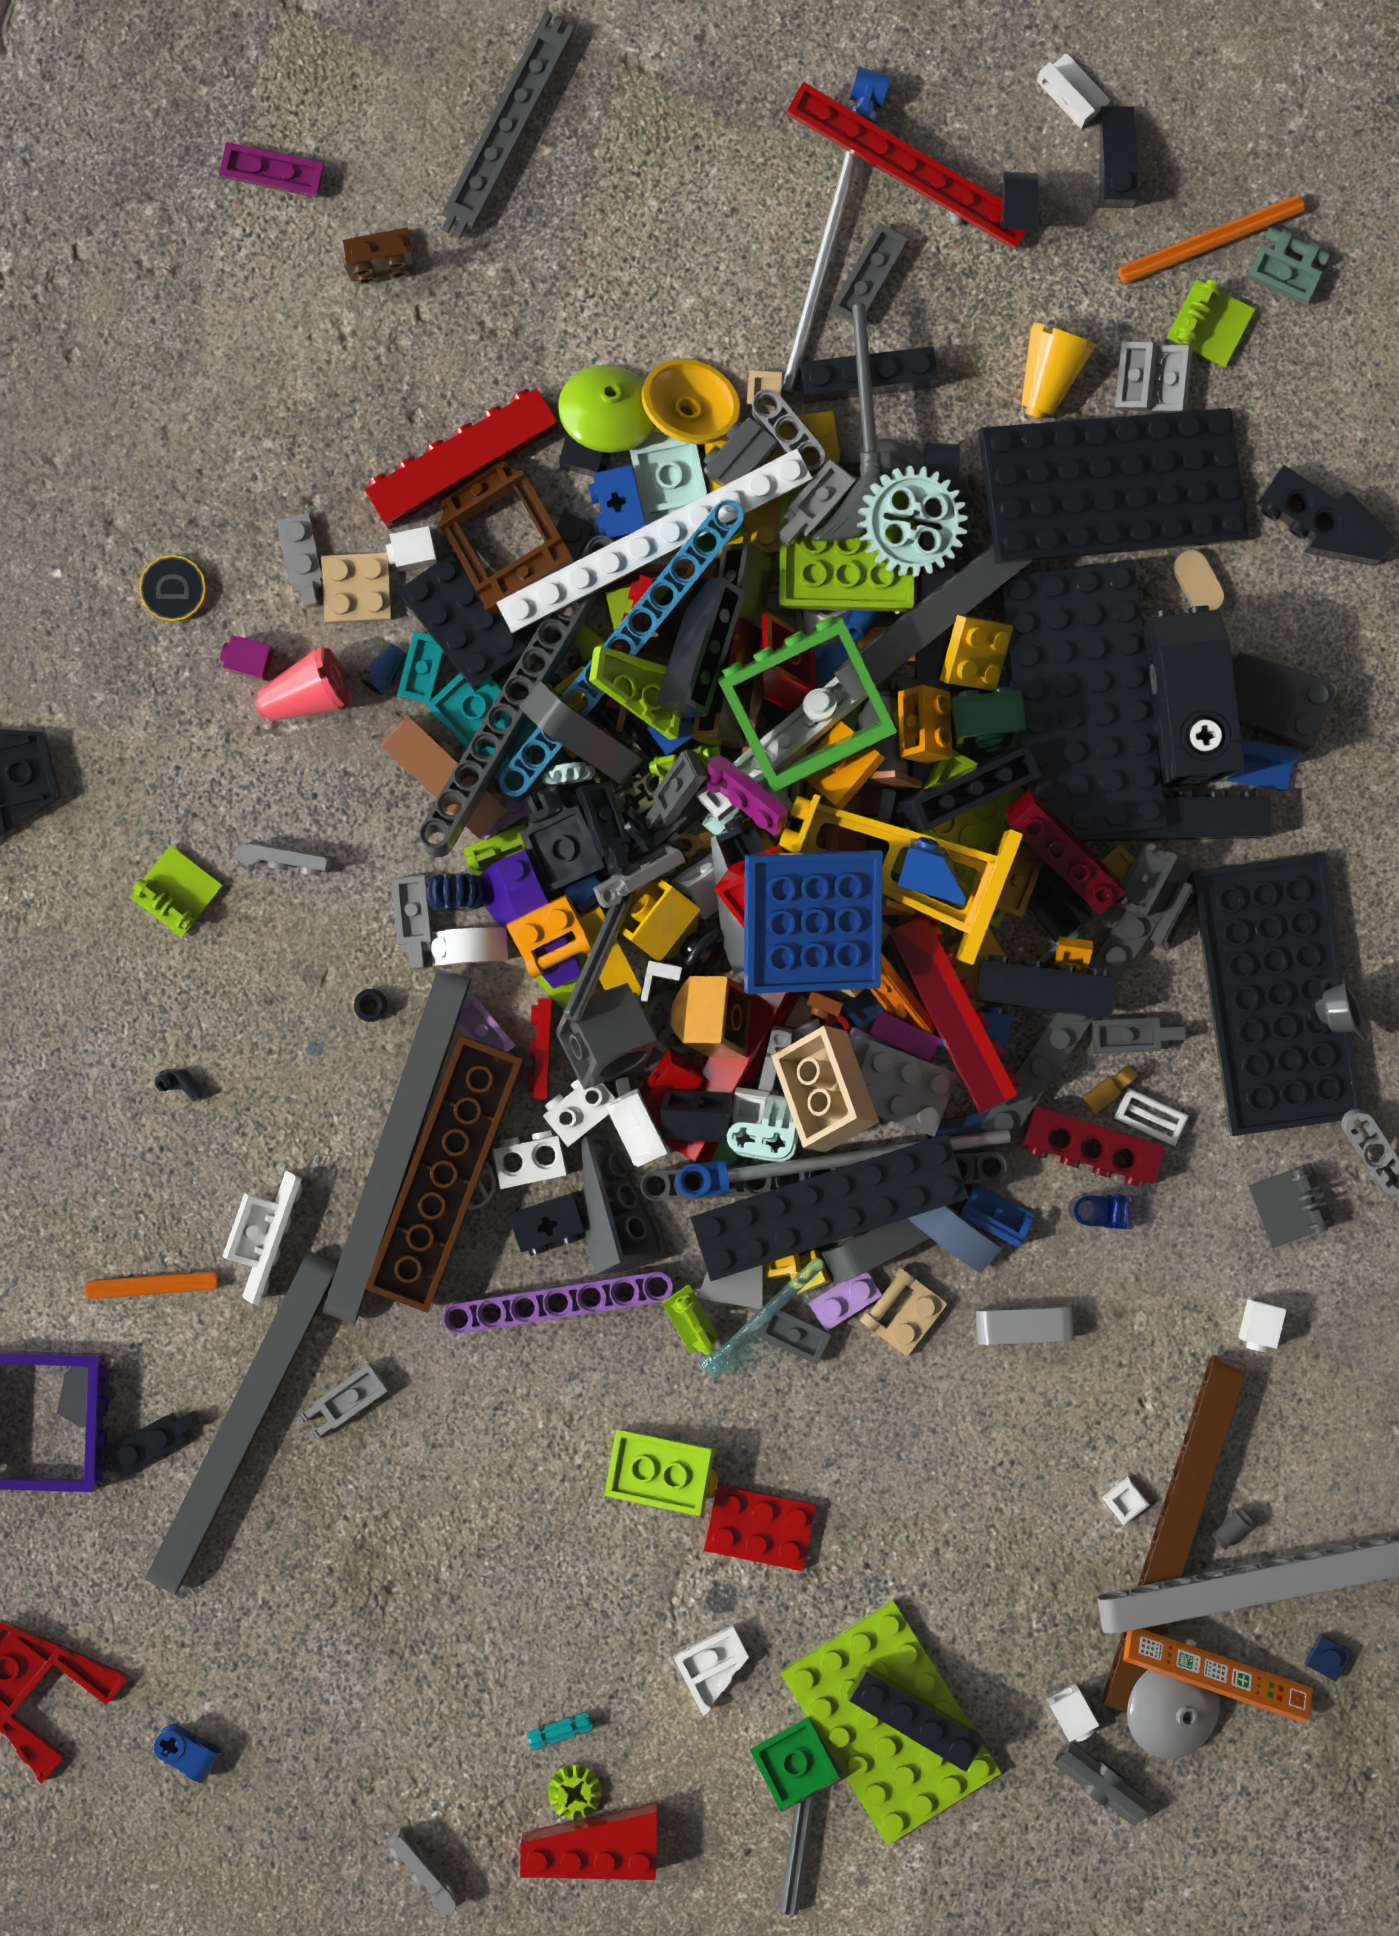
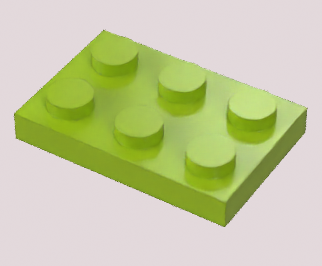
[604,1429,715,1517]

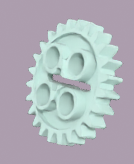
[857,466,968,577]

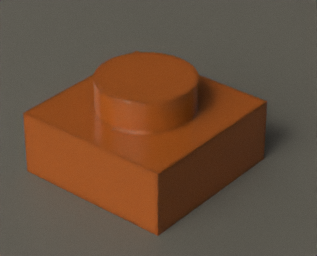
[806,992,843,1020]

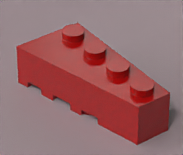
[520,1802,658,1880]

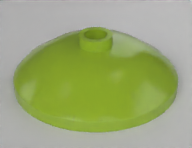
[558,365,655,453]

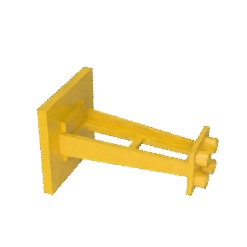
[779,794,1023,965]

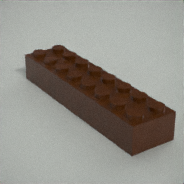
[365,1035,526,1313]

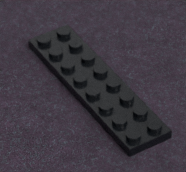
[690,1133,969,1282]

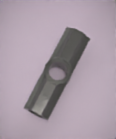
[1053,1741,1152,1827]

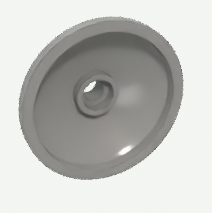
[1127,1670,1220,1759]

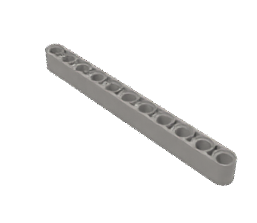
[1097,1534,1399,1633]

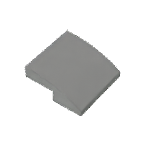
[1115,342,1193,413]

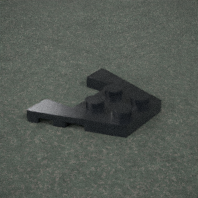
[0,729,61,837]

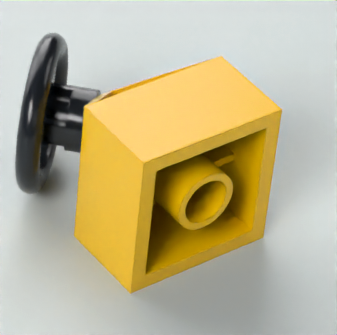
[619,877,724,983]

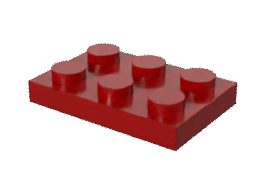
[704,1483,816,1571]

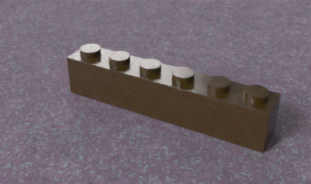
[692,542,774,750]

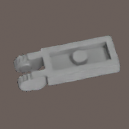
[234,842,332,876]
[295,1362,390,1441]
[389,1828,459,1916]

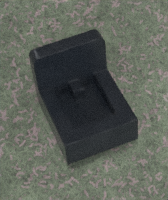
[716,815,774,861]

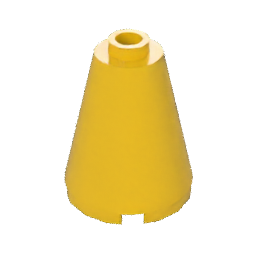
[1021,322,1096,420]

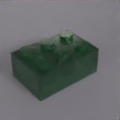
[951,687,1026,759]

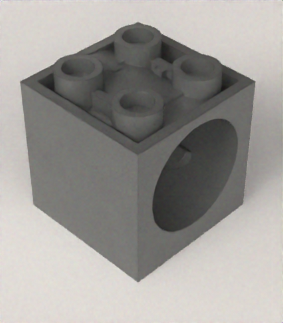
[555,983,657,1090]

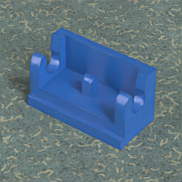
[957,1183,1034,1248]

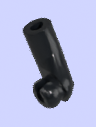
[154,1069,206,1102]

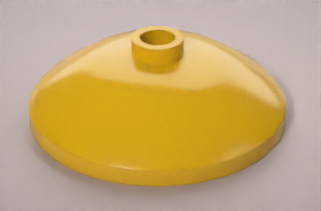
[642,359,740,444]

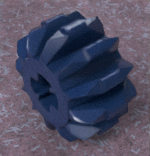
[427,873,484,912]

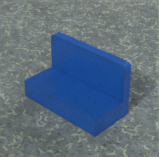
[1223,739,1299,791]

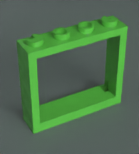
[718,616,897,792]

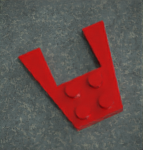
[0,1619,129,1784]

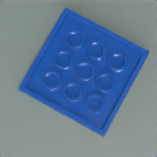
[744,850,883,994]

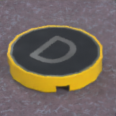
[139,555,207,623]

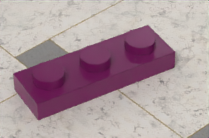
[219,142,325,198]

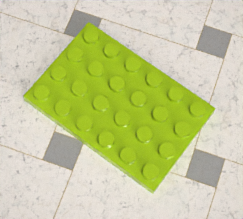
[780,1600,1002,1845]

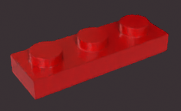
[527,998,553,1100]

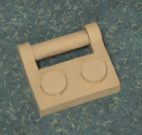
[859,1267,948,1357]

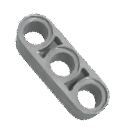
[752,389,825,476]
[976,1305,1074,1345]

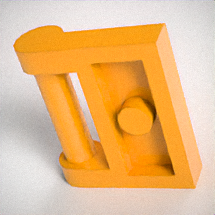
[506,894,593,978]

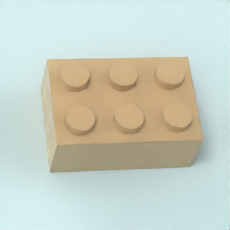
[771,1026,879,1152]

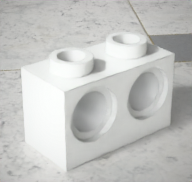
[493,1130,568,1189]

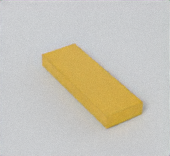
[578,904,642,995]

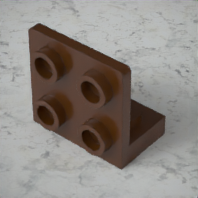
[343,227,416,284]

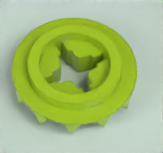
[548,1764,602,1820]

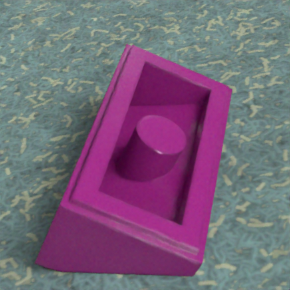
[868,1012,940,1062]

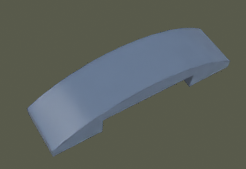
[908,1206,1002,1273]

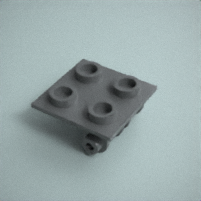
[1248,1162,1335,1248]

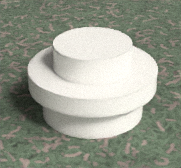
[803,688,837,722]

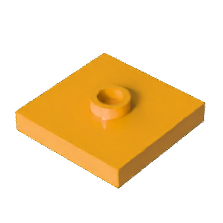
[804,720,885,810]

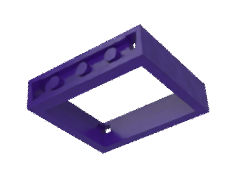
[0,1350,110,1492]

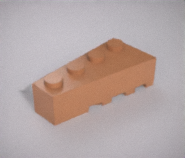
[379,716,508,839]

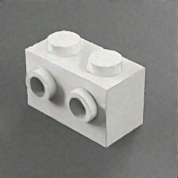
[543,1079,616,1147]

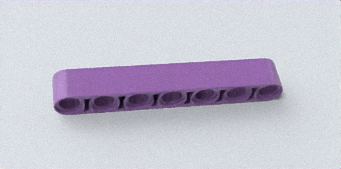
[443,1270,673,1334]

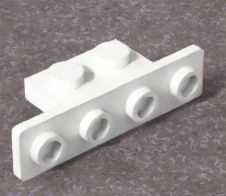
[223,1171,302,1305]

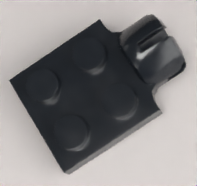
[520,785,607,894]

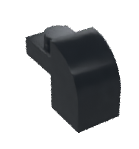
[999,171,1038,230]

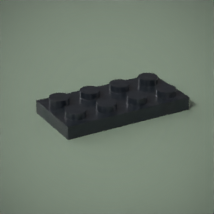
[397,553,526,692]

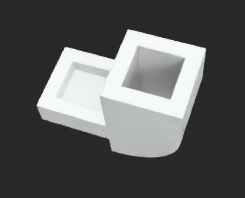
[431,927,508,966]

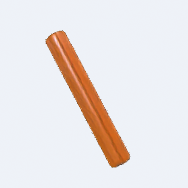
[85,1271,219,1299]

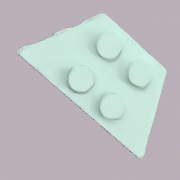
[629,425,707,525]

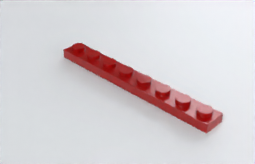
[785,82,1026,249]

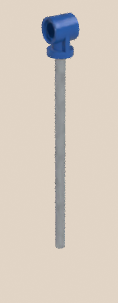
[782,67,890,393]
[676,1129,1010,1199]

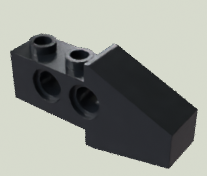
[1256,465,1395,566]

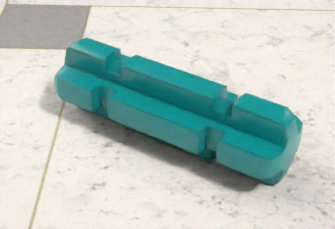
[527,1712,593,1751]

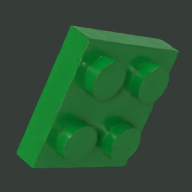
[750,1717,841,1812]

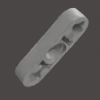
[1341,1108,1399,1195]

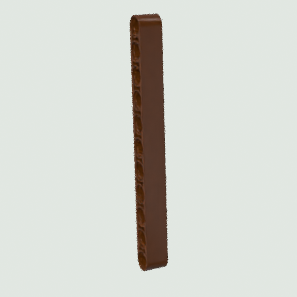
[1102,1355,1246,1712]

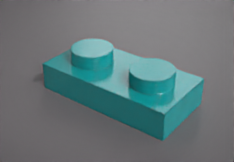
[397,631,444,704]

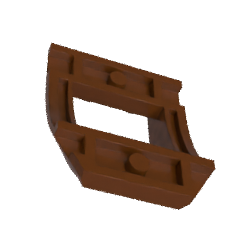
[437,460,574,614]

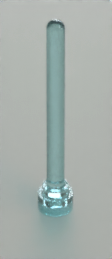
[699,1258,824,1379]

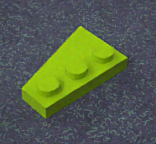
[589,646,680,740]

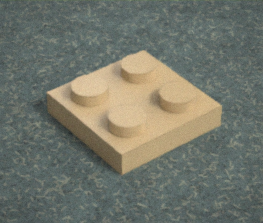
[321,552,392,624]

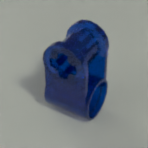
[1068,1194,1135,1229]

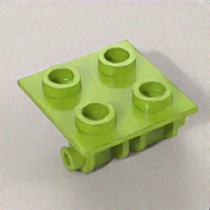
[1166,279,1255,368]
[129,845,223,938]

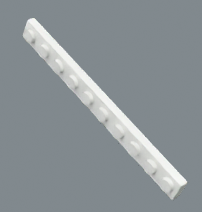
[496,449,812,634]

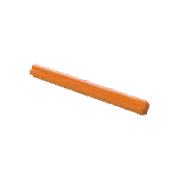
[1118,195,1305,284]

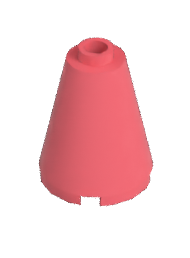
[255,645,352,721]

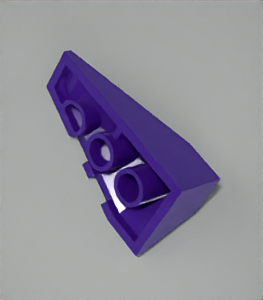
[479,849,582,989]

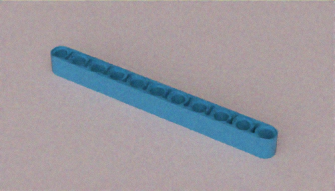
[499,499,744,796]

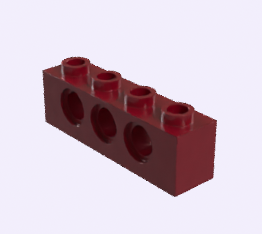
[1004,789,1125,915]
[1021,1106,1165,1188]

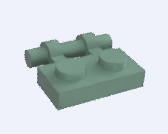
[1246,226,1330,305]

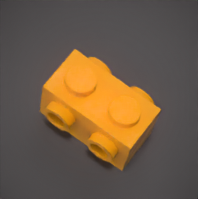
[898,685,952,764]

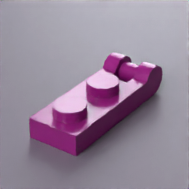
[705,755,788,837]

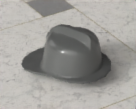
[1315,978,1371,1042]

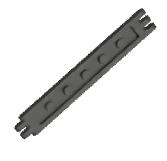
[442,10,576,239]

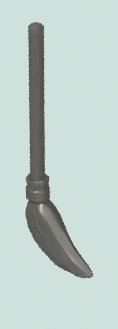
[812,303,883,542]
[838,440,1004,611]

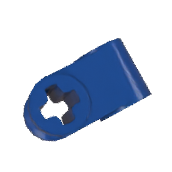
[154,1725,222,1783]

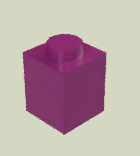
[220,635,275,681]

